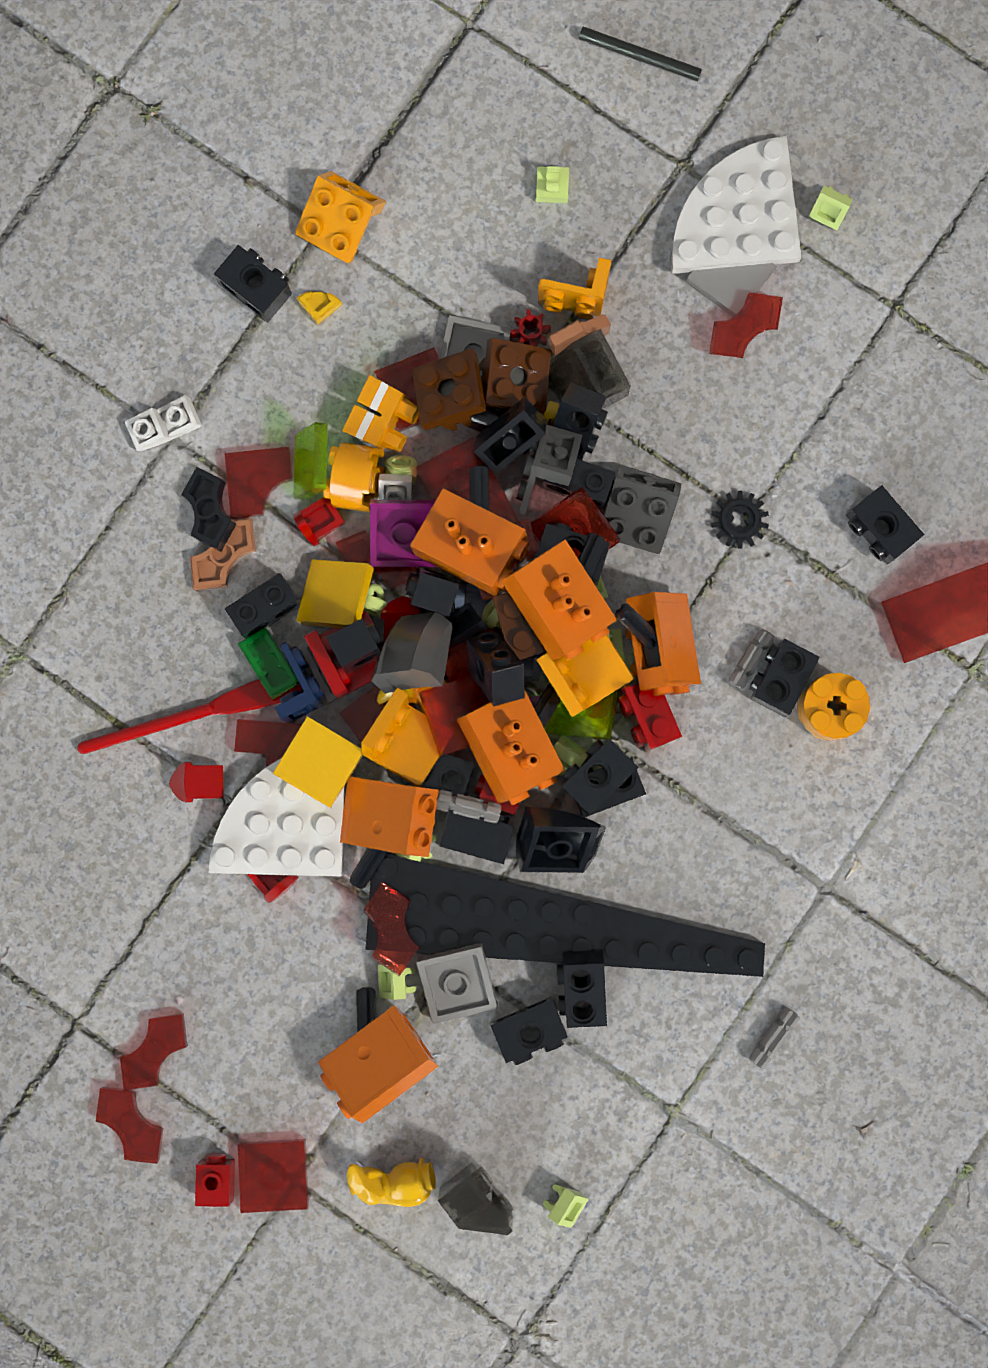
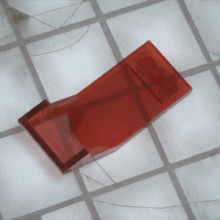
[881,563,988,663]

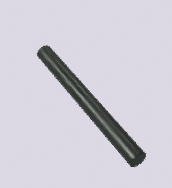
[579,26,702,82]

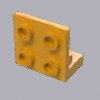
[295,171,386,263]
[538,258,612,319]
[536,635,634,717]
[361,688,453,787]

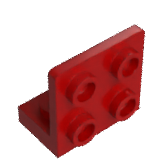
[304,612,382,699]
[617,684,682,752]

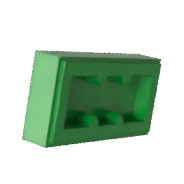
[237,627,300,700]

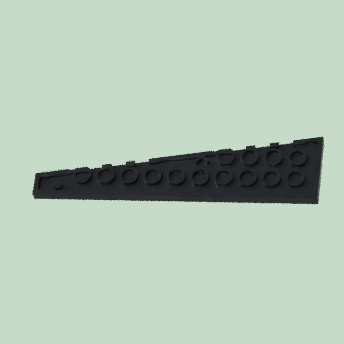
[365,853,765,977]

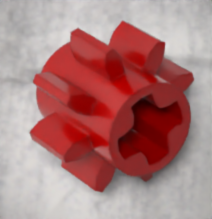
[511,310,551,346]

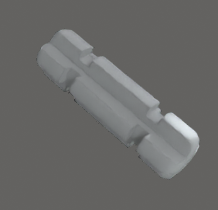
[728,629,775,690]
[436,790,501,823]
[749,1007,800,1069]

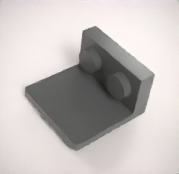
[516,424,582,514]
[599,465,682,554]

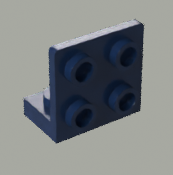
[274,642,325,724]

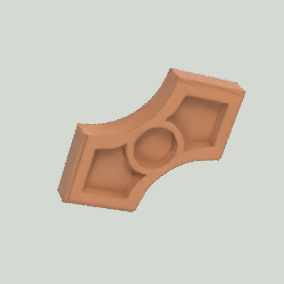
[549,314,611,356]
[190,518,256,591]

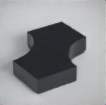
[181,467,237,552]

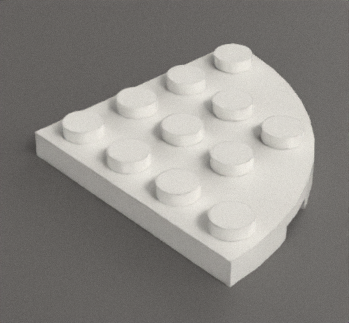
[671,136,802,274]
[208,758,345,876]

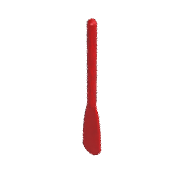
[77,679,302,754]

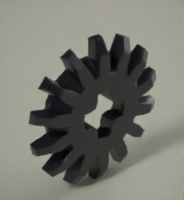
[711,491,769,549]

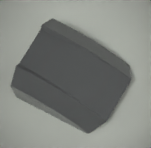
[371,612,452,693]

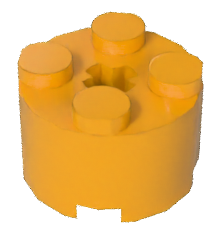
[323,442,385,513]
[797,673,870,741]

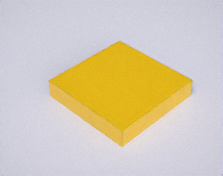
[296,559,374,628]
[273,716,363,808]

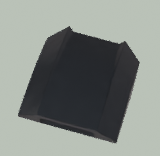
[516,806,606,873]

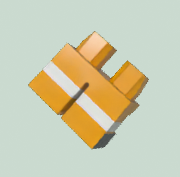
[342,375,419,452]

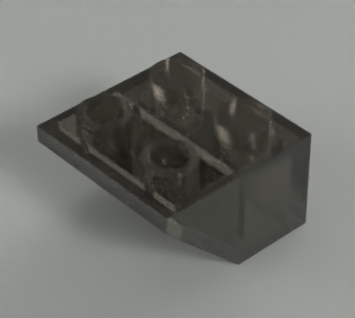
[549,329,631,409]
[438,1162,514,1235]

